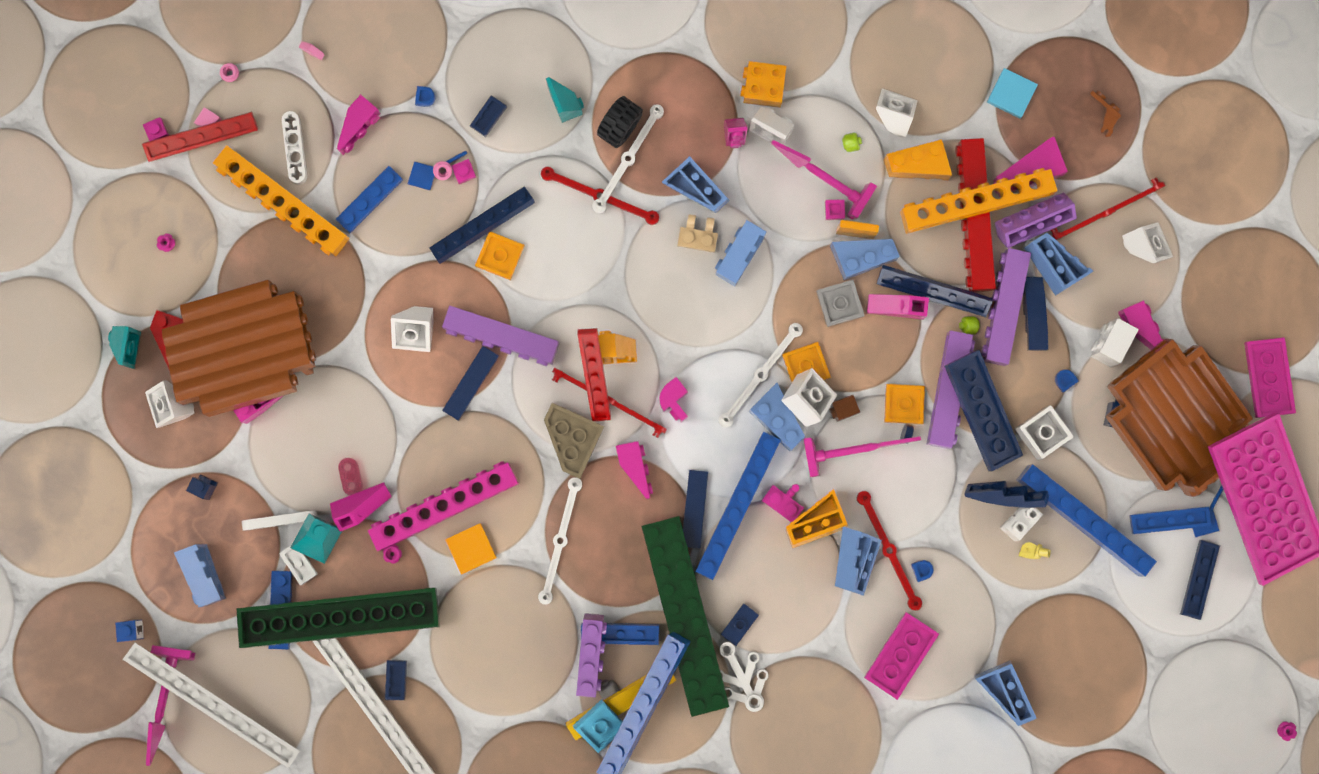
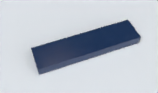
[442,346,499,421]
[683,470,708,549]
[1180,540,1220,620]

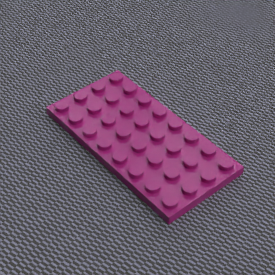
[1208,413,1319,586]

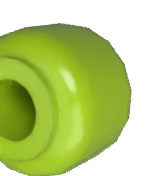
[842,132,862,152]
[959,316,980,335]

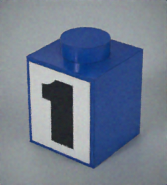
[115,619,144,642]

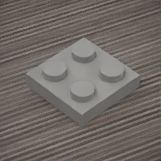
[816,280,864,327]

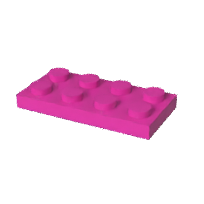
[1244,337,1296,418]
[864,612,939,700]

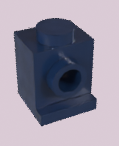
[186,474,218,500]

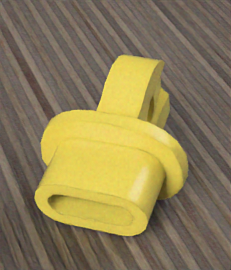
[1019,542,1051,559]

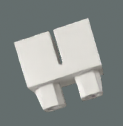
[1000,507,1043,541]

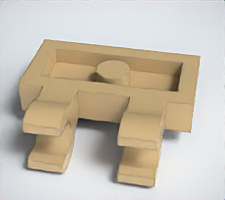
[677,214,718,253]

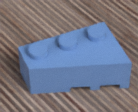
[662,156,730,213]
[715,220,766,286]
[1024,233,1093,296]
[830,239,900,281]
[749,383,805,451]
[835,527,882,596]
[174,544,226,607]
[974,661,1037,726]

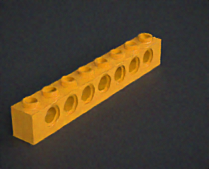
[213,145,350,256]
[900,168,1057,234]

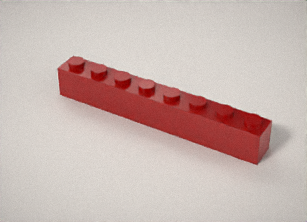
[955,138,996,292]

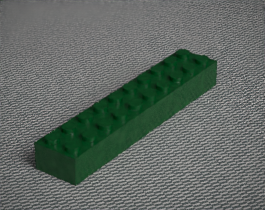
[641,516,729,717]
[236,588,440,649]

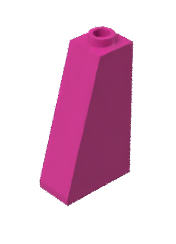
[993,137,1068,198]

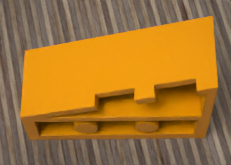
[884,139,952,180]
[599,331,637,364]
[786,489,848,549]

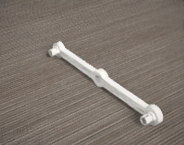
[592,104,664,214]
[719,323,803,428]
[538,478,582,604]

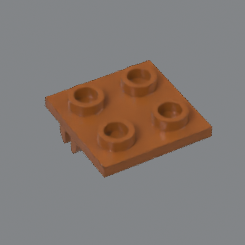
[1089,90,1122,137]

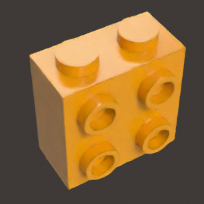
[740,61,786,108]

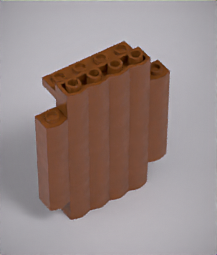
[162,280,316,417]
[1105,339,1253,497]

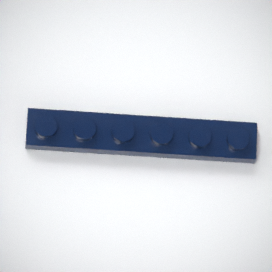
[429,186,535,264]
[876,265,993,317]

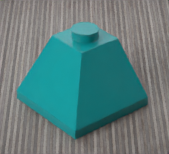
[546,77,584,123]
[108,326,141,369]
[290,513,342,564]

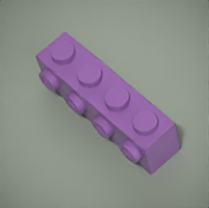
[995,192,1077,248]
[576,613,607,698]

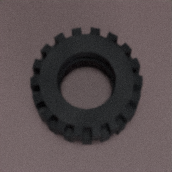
[597,96,643,148]

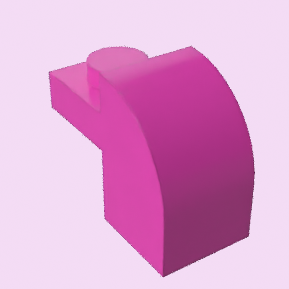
[660,377,688,423]

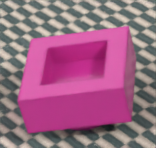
[143,117,169,141]
[451,159,477,184]
[825,200,845,220]

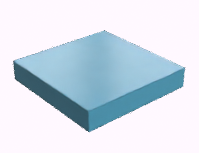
[987,68,1038,119]
[573,699,623,753]

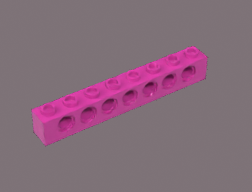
[367,461,519,552]

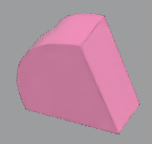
[299,41,324,60]
[194,107,221,126]

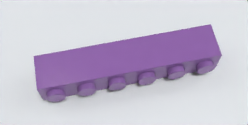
[981,248,1031,366]
[442,305,560,367]
[926,330,975,449]

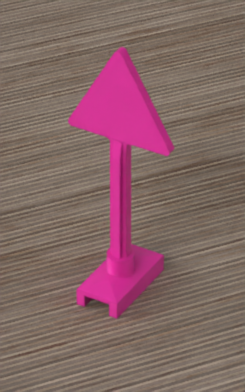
[771,140,877,220]
[804,436,921,477]
[146,645,196,766]

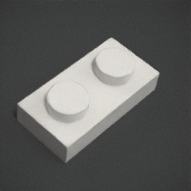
[279,546,318,586]

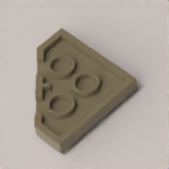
[544,403,604,479]

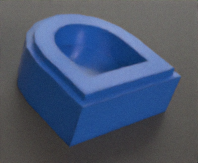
[415,86,436,107]
[1055,370,1079,393]
[911,560,934,582]

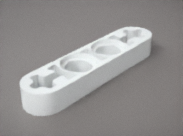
[282,111,307,185]
[242,510,317,531]

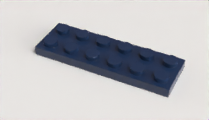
[944,350,1023,472]

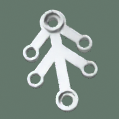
[719,641,768,712]

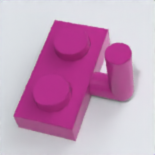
[761,484,804,522]

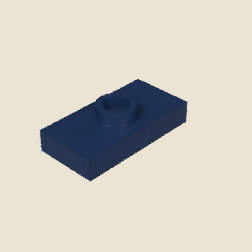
[469,95,507,138]
[721,603,759,646]
[385,660,407,700]

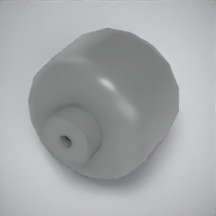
[598,679,619,700]

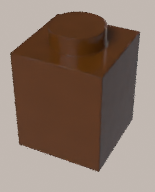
[829,395,860,422]

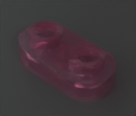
[338,458,363,495]

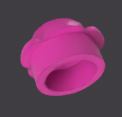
[156,233,175,252]
[383,544,402,564]
[1277,721,1297,741]

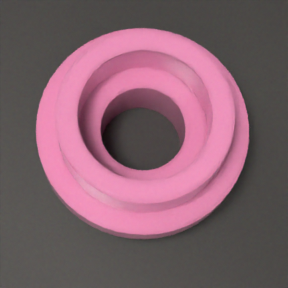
[220,63,239,82]
[433,161,452,180]

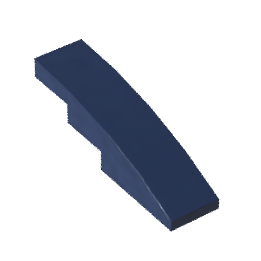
[1023,277,1048,351]
[964,481,1049,508]

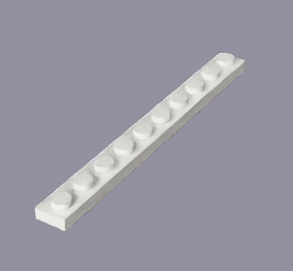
[313,639,435,774]
[123,643,300,768]

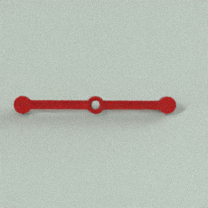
[541,167,659,225]
[1050,177,1166,240]
[552,368,667,438]
[856,491,922,611]

